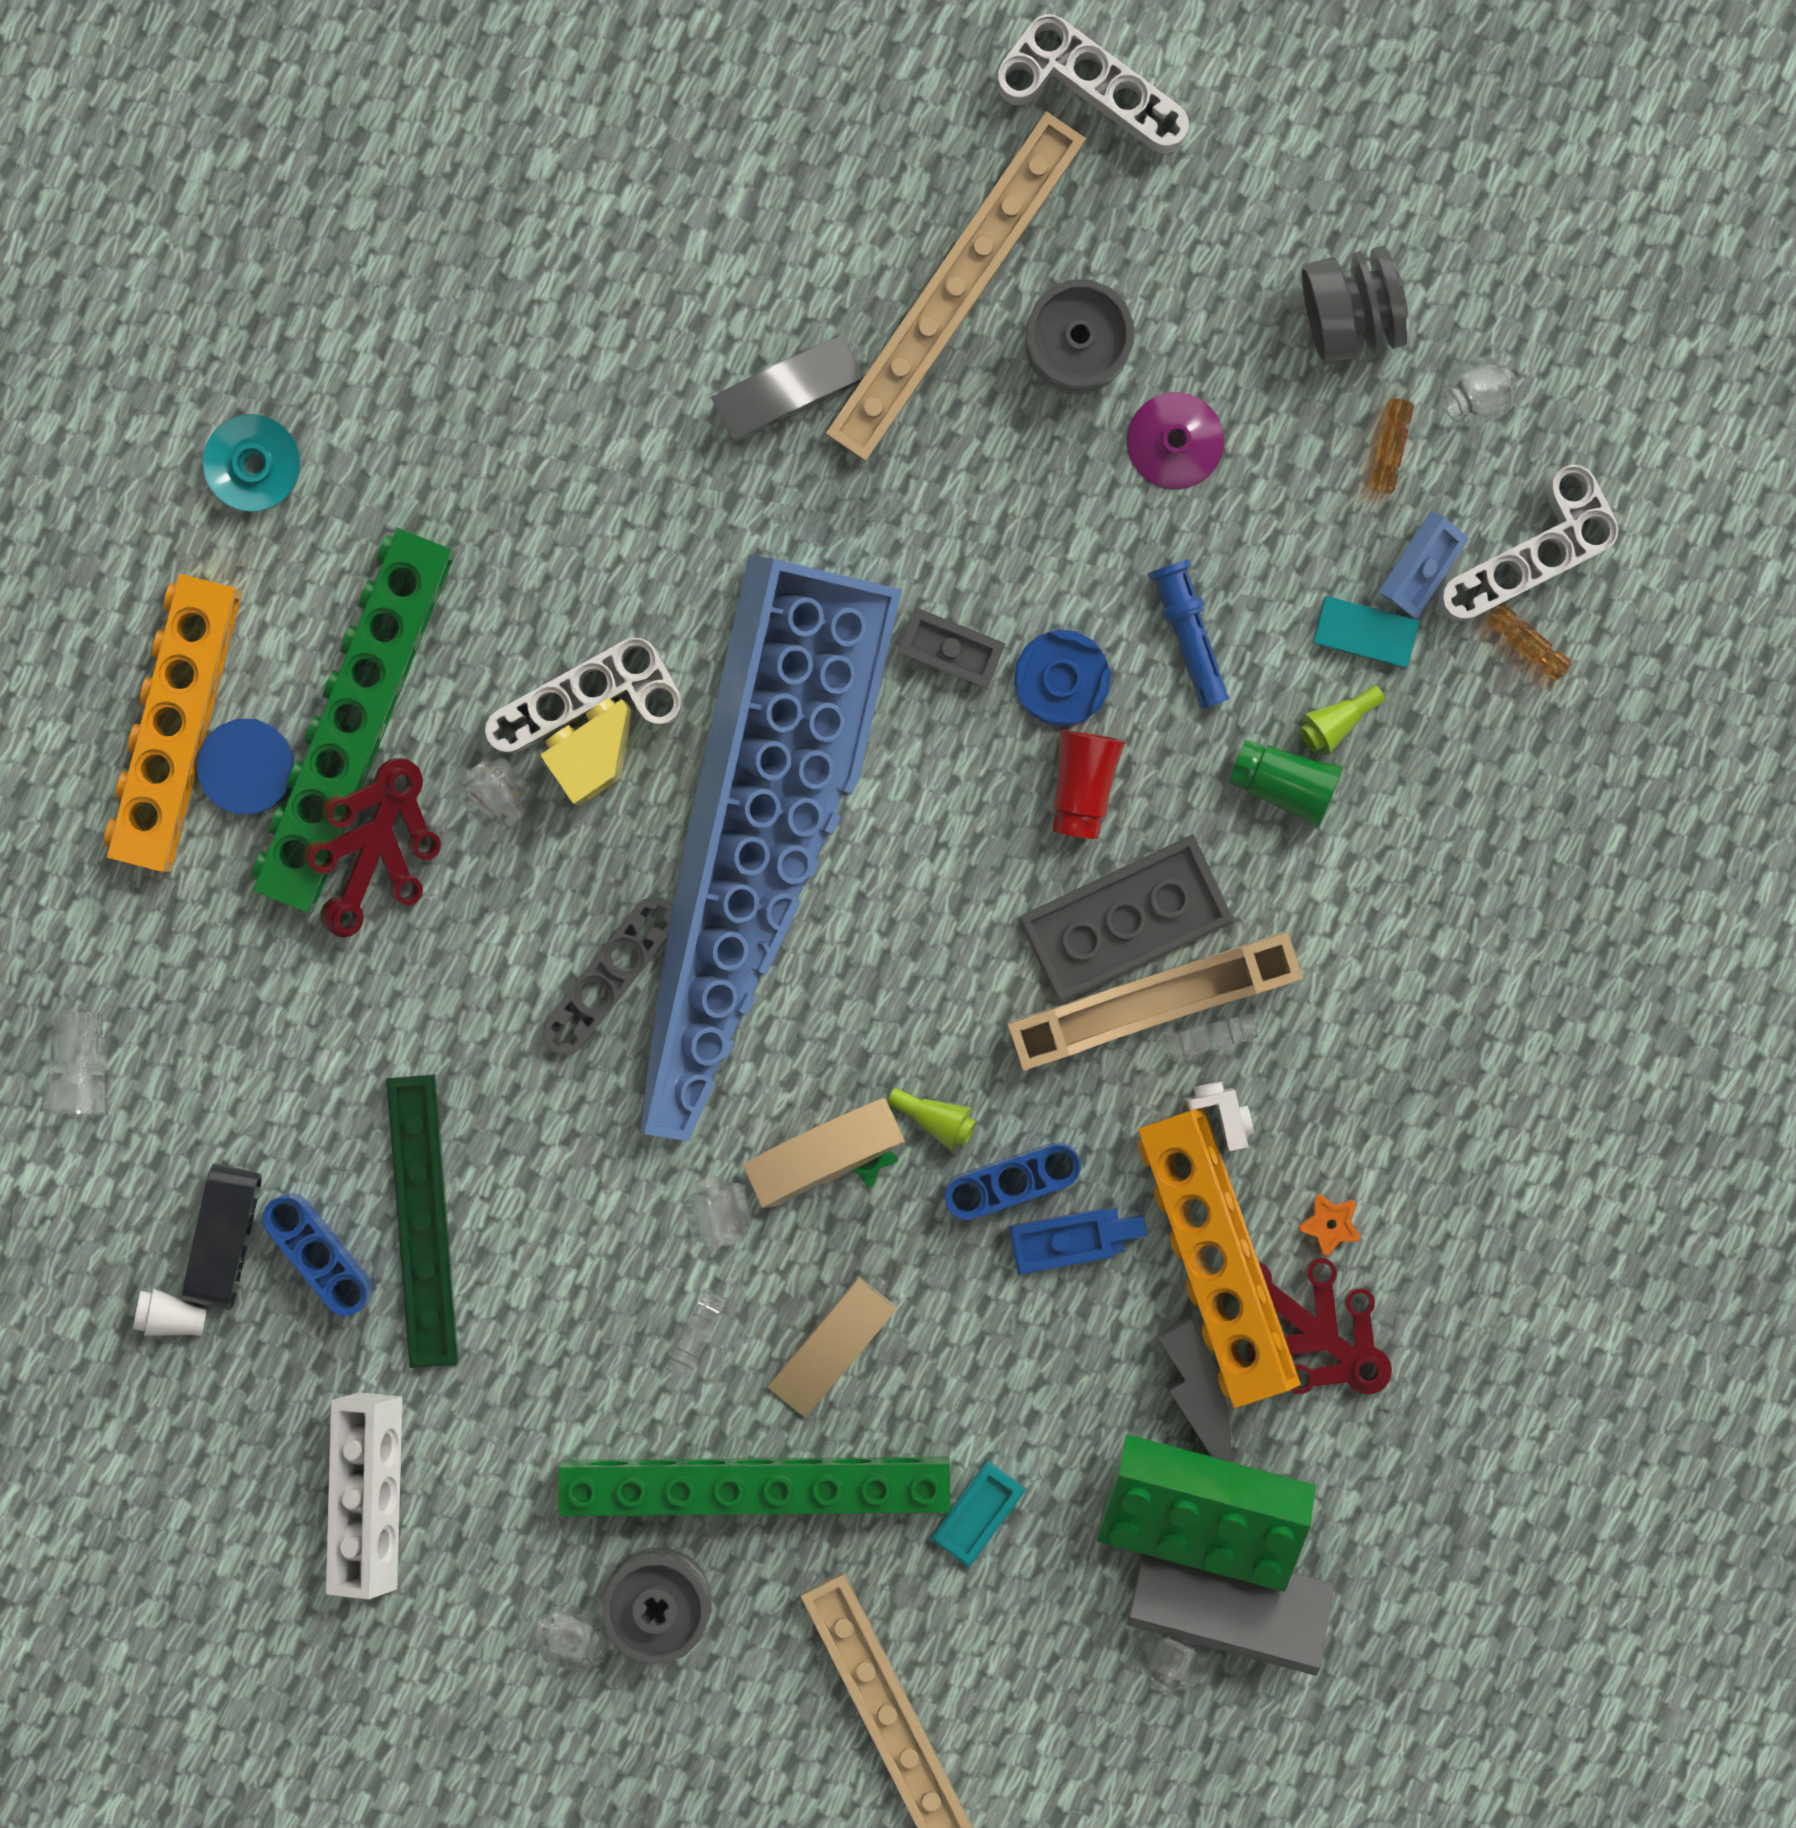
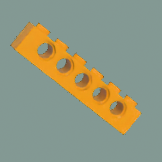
[103,574,243,872]
[1138,1107,1301,1408]

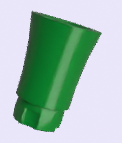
[1228,740,1344,830]

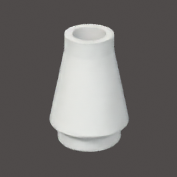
[133,1288,207,1337]

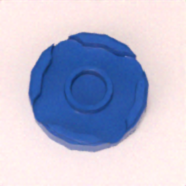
[1014,629,1111,727]
[197,719,294,814]

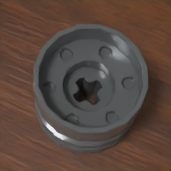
[1301,246,1408,365]

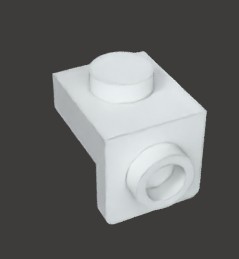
[1185,1081,1254,1151]

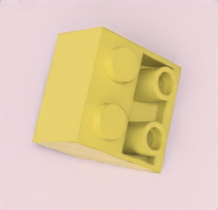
[540,698,634,806]

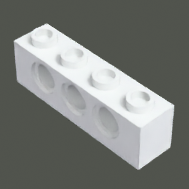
[326,1392,402,1599]

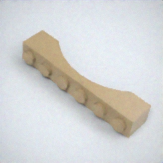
[1007,932,1303,1071]

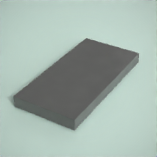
[1018,834,1235,1005]
[1127,1554,1334,1676]

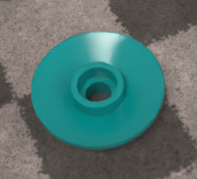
[203,414,301,512]

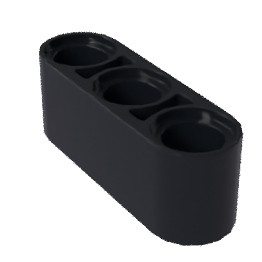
[182,1163,262,1311]

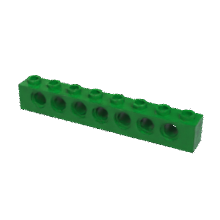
[250,527,456,912]
[558,1456,950,1516]

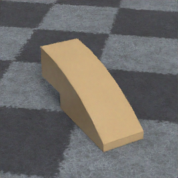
[743,1098,905,1208]
[767,1276,896,1418]

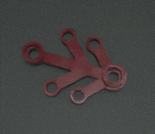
[304,758,441,938]
[1246,1257,1392,1395]

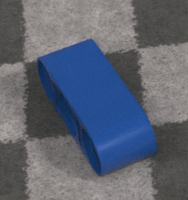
[944,1142,1081,1220]
[262,1193,373,1316]

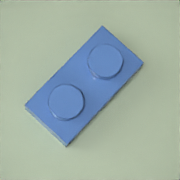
[1378,510,1469,620]

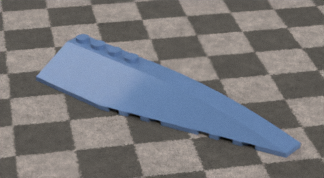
[641,555,902,1141]

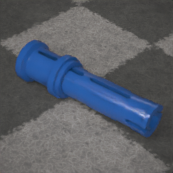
[1148,559,1230,709]

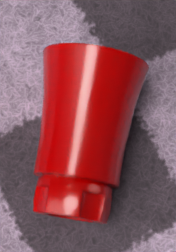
[1053,730,1126,839]

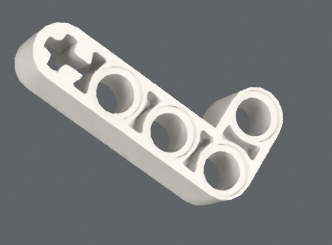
[997,14,1189,153]
[1438,465,1619,622]
[485,637,683,753]

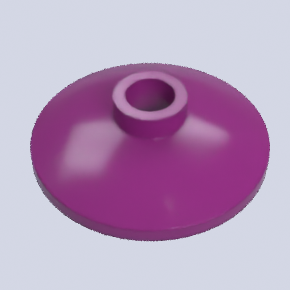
[1127,392,1224,489]

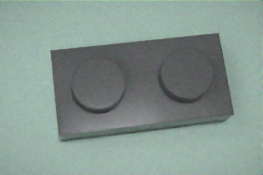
[897,607,1006,689]

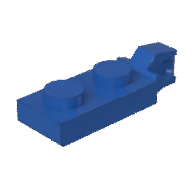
[1009,1208,1147,1275]

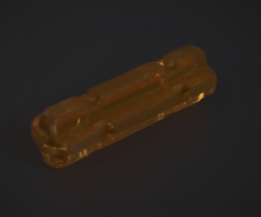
[1368,398,1414,494]
[1486,604,1572,681]

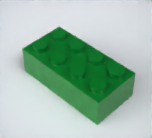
[1096,1434,1316,1592]

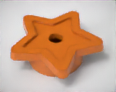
[1298,1194,1361,1256]

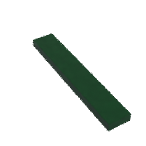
[386,1074,459,1368]

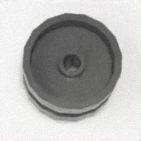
[1026,279,1134,394]
[602,1547,712,1664]

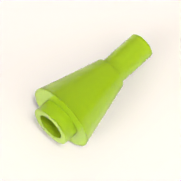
[1299,685,1385,755]
[887,1088,977,1152]

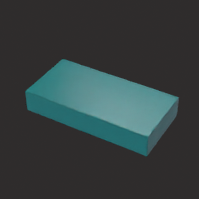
[1312,596,1420,668]
[930,1459,1027,1567]

